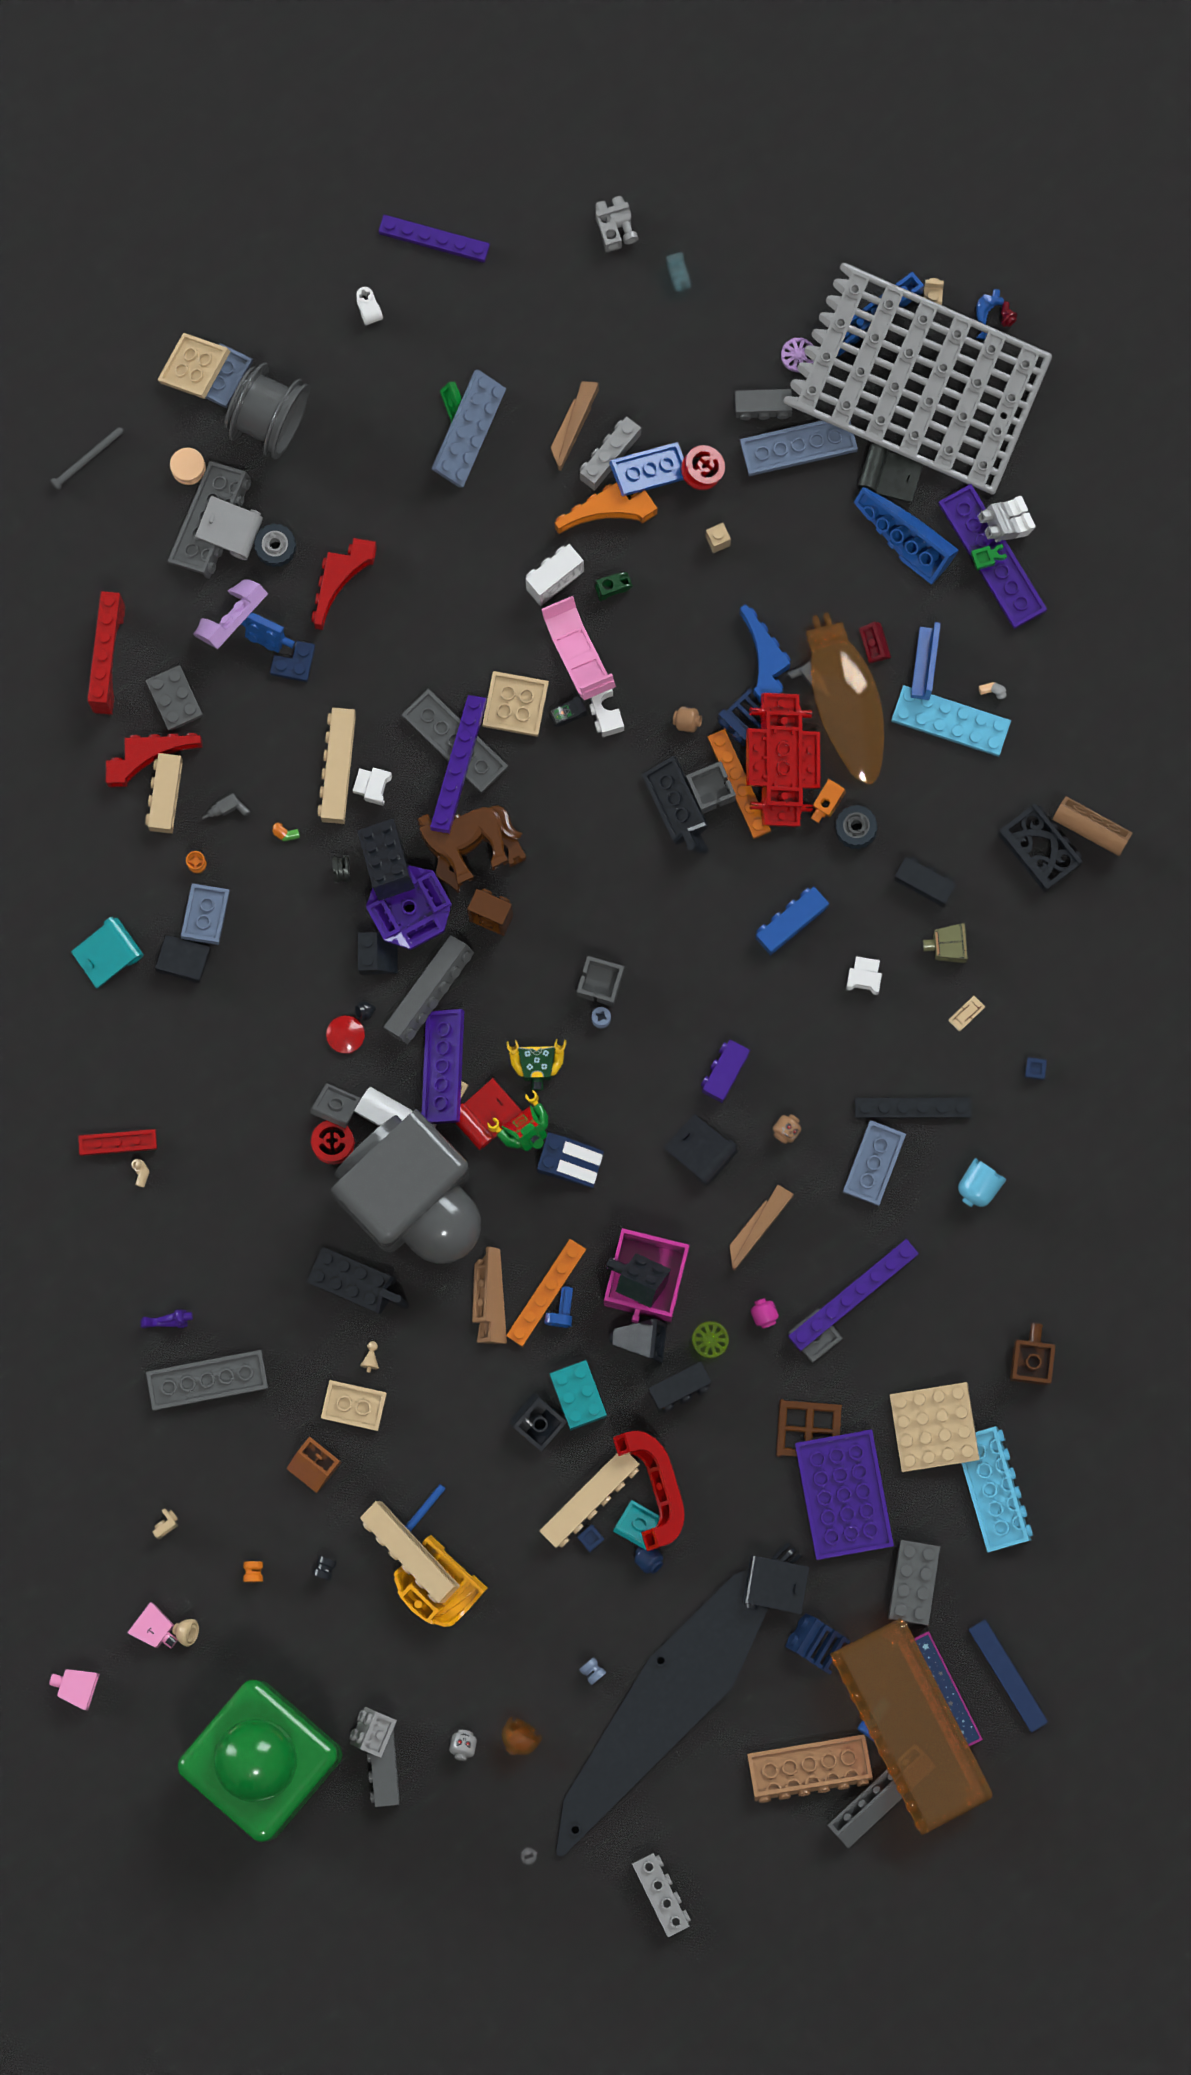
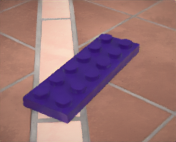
[422,1009,464,1124]

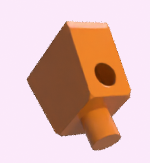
[811,779,846,824]

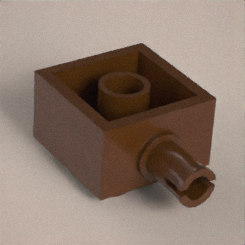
[1010,1323,1056,1386]

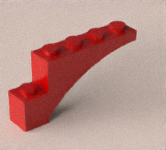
[312,538,377,630]
[106,733,203,787]

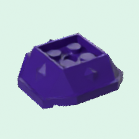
[366,865,452,950]

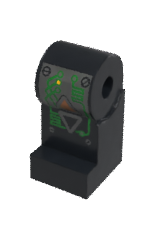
[549,696,587,727]

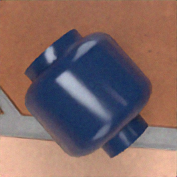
[634,1547,663,1574]

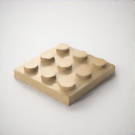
[158,333,231,399]
[482,671,549,737]

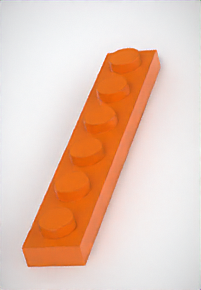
[707,729,771,839]
[506,1239,586,1347]

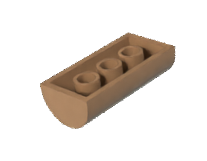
[1052,796,1132,856]

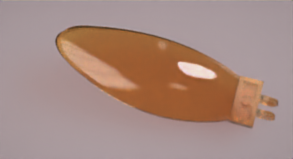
[806,612,884,784]

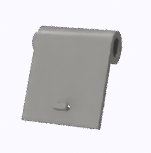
[195,496,263,560]

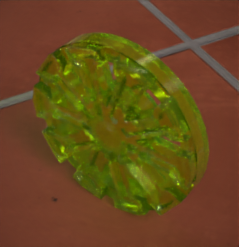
[692,1321,729,1358]

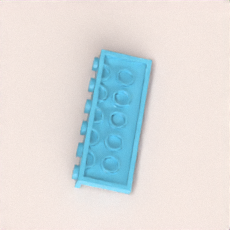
[962,1426,1033,1552]

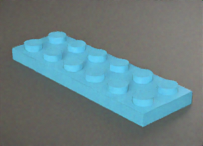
[891,685,1011,757]

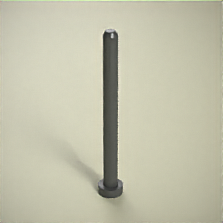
[50,427,124,491]

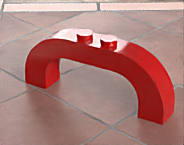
[613,1431,684,1551]

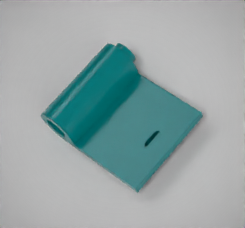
[71,917,144,988]

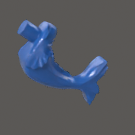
[976,289,1004,340]

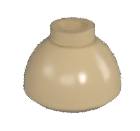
[173,1619,199,1647]

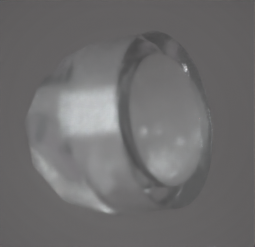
[521,1848,537,1864]

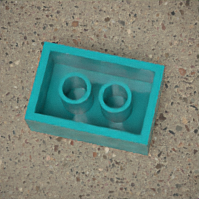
[550,1360,607,1431]

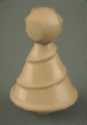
[360,1341,379,1373]

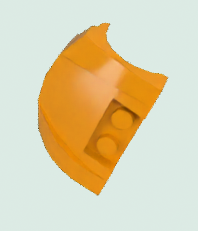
[394,1535,488,1627]

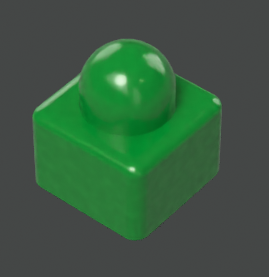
[178,1680,342,1842]

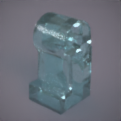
[666,252,691,292]

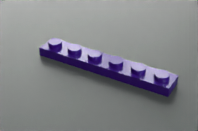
[379,215,490,263]

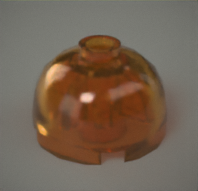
[501,1717,542,1755]

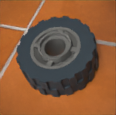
[836,805,877,849]

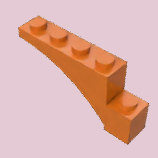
[555,483,658,534]

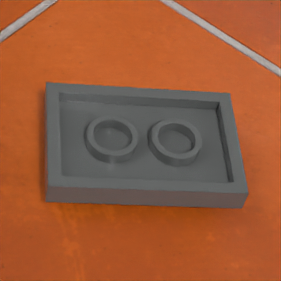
[146,665,203,732]

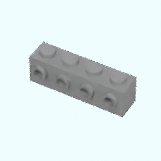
[579,416,641,491]
[632,1853,691,1937]

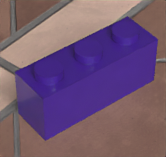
[701,1040,750,1103]

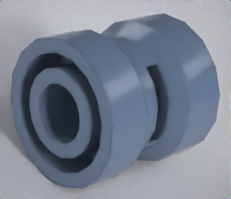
[579,1657,606,1685]

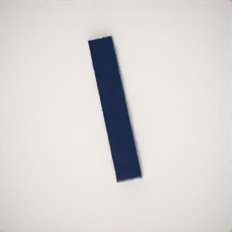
[968,1619,1048,1733]

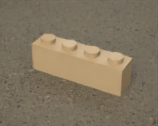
[145,753,183,834]

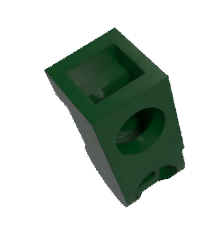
[594,572,633,601]

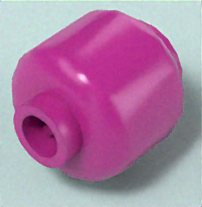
[750,1298,779,1328]

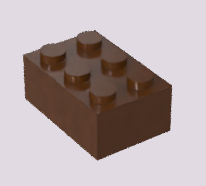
[467,889,513,936]

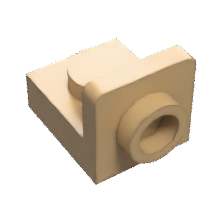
[923,278,944,305]
[152,1509,178,1539]

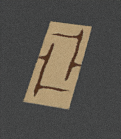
[948,996,985,1032]

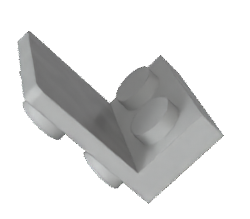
[350,1707,397,1758]

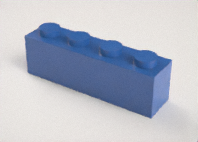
[756,887,829,956]

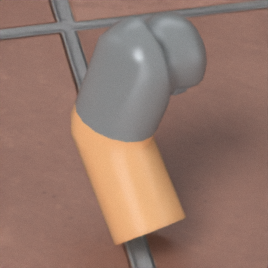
[978,682,1006,699]

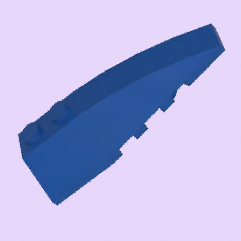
[854,487,959,585]

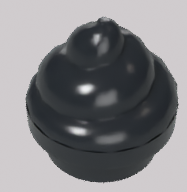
[355,1001,376,1021]

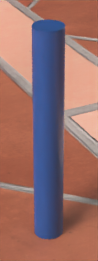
[405,1484,446,1532]

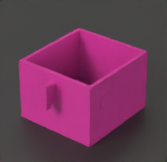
[604,1228,689,1323]

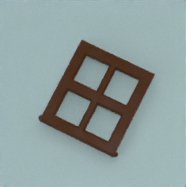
[776,1399,842,1457]

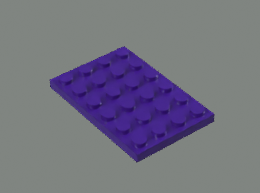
[795,1430,894,1560]

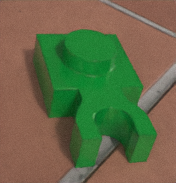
[971,544,1007,570]

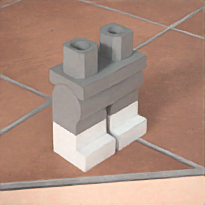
[978,496,1035,542]

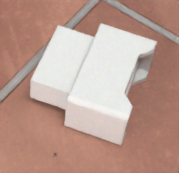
[353,768,392,806]
[846,956,882,995]

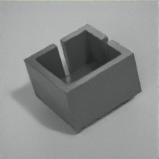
[686,761,736,814]
[577,956,624,1007]

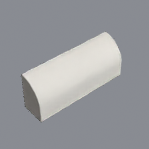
[354,1087,437,1127]

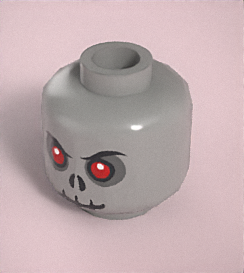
[449,1730,477,1761]

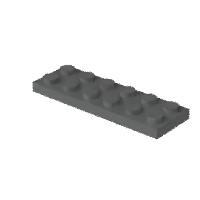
[401,689,508,794]
[146,1350,269,1411]

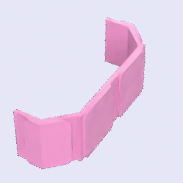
[541,596,616,700]

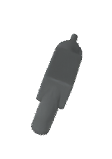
[787,662,830,696]
[202,793,250,819]

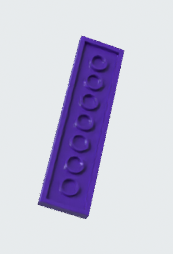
[938,484,1047,629]

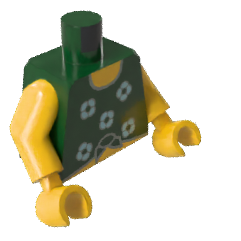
[507,1039,566,1091]

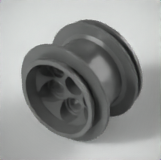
[225,363,310,459]

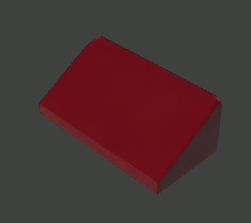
[859,622,891,664]

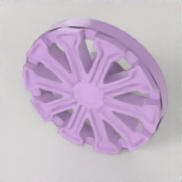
[781,338,814,372]

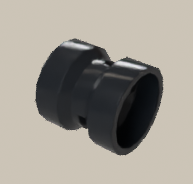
[312,1556,337,1581]

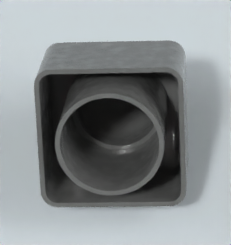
[331,1109,481,1264]

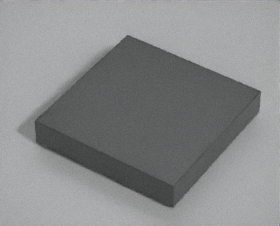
[310,1083,361,1128]
[788,1309,843,1363]

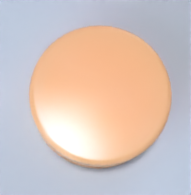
[170,448,206,485]

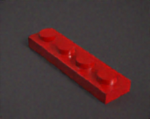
[78,1129,157,1156]

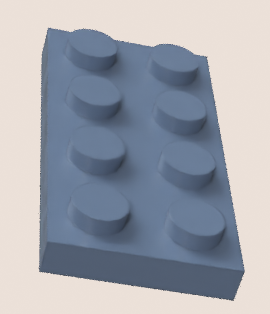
[843,1120,906,1206]

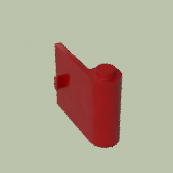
[455,1078,522,1150]

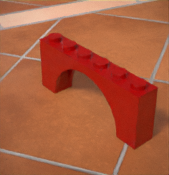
[88,591,126,715]

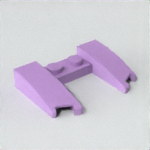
[194,579,268,649]

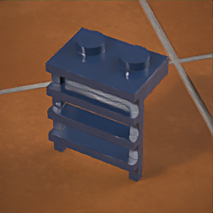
[718,689,761,747]
[785,1613,850,1675]

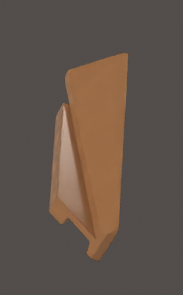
[551,382,599,471]
[730,1185,794,1271]
[472,1247,507,1344]

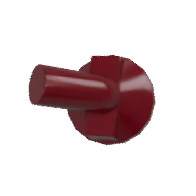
[1001,301,1017,327]

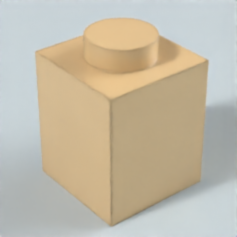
[706,523,731,553]

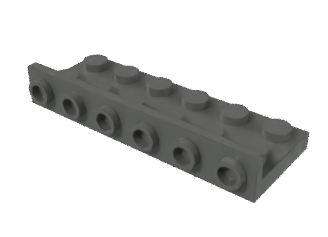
[168,461,251,579]

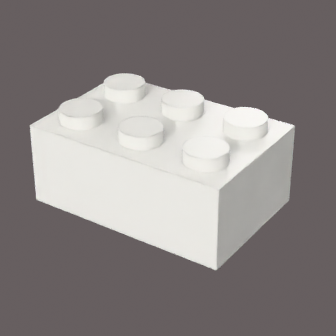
[525,544,584,606]

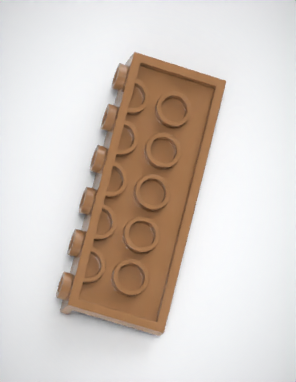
[747,1734,873,1803]

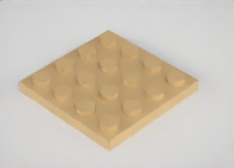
[890,1382,980,1472]

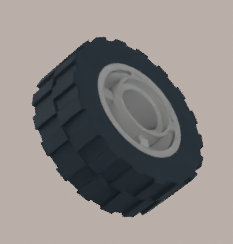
[254,523,296,567]

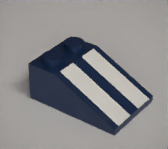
[537,1132,604,1188]

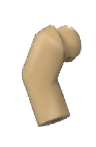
[131,1159,149,1188]

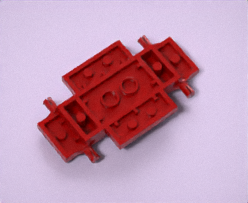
[746,693,820,827]

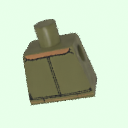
[923,923,968,963]

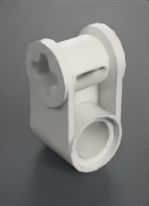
[356,287,383,325]

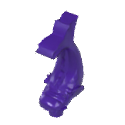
[140,1309,193,1328]

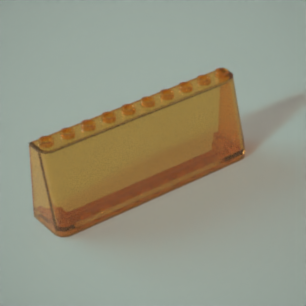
[830,1619,992,1835]

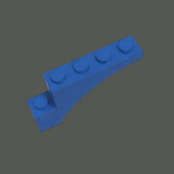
[739,604,791,704]

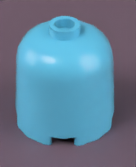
[958,1158,1007,1207]

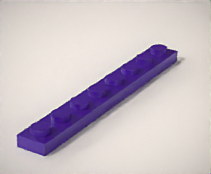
[430,695,487,834]
[788,1239,919,1352]

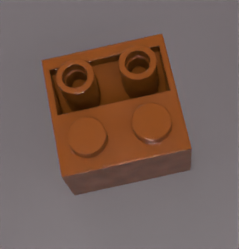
[286,1437,342,1493]

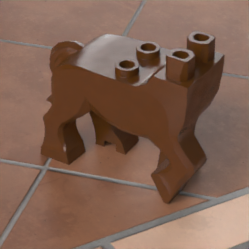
[418,806,526,893]

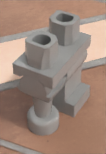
[596,196,639,252]

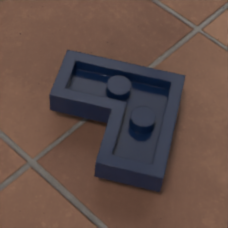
[270,641,316,682]

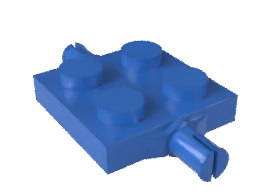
[241,612,295,653]

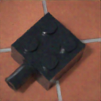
[606,1253,671,1308]

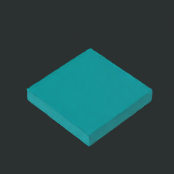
[613,1500,660,1550]

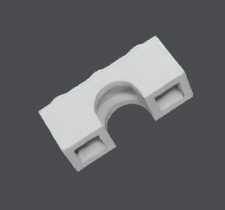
[589,689,624,737]

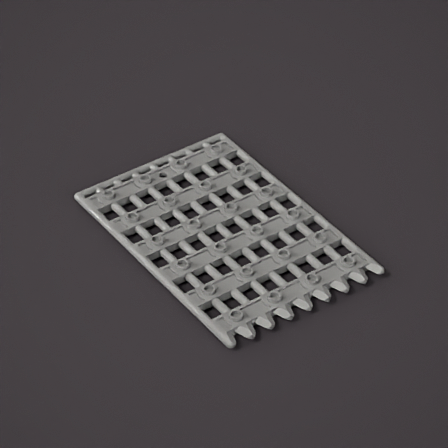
[783,263,1052,494]

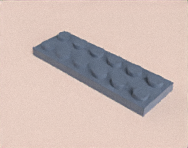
[432,370,506,487]
[740,420,858,476]

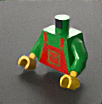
[487,1090,548,1151]

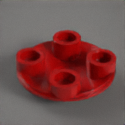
[326,1016,365,1054]

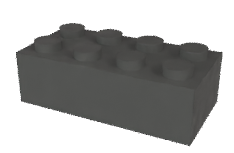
[888,1540,940,1626]

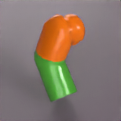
[272,823,300,841]

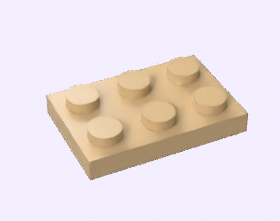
[321,1380,387,1431]

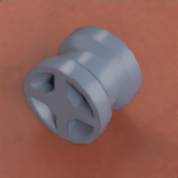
[592,1007,611,1028]

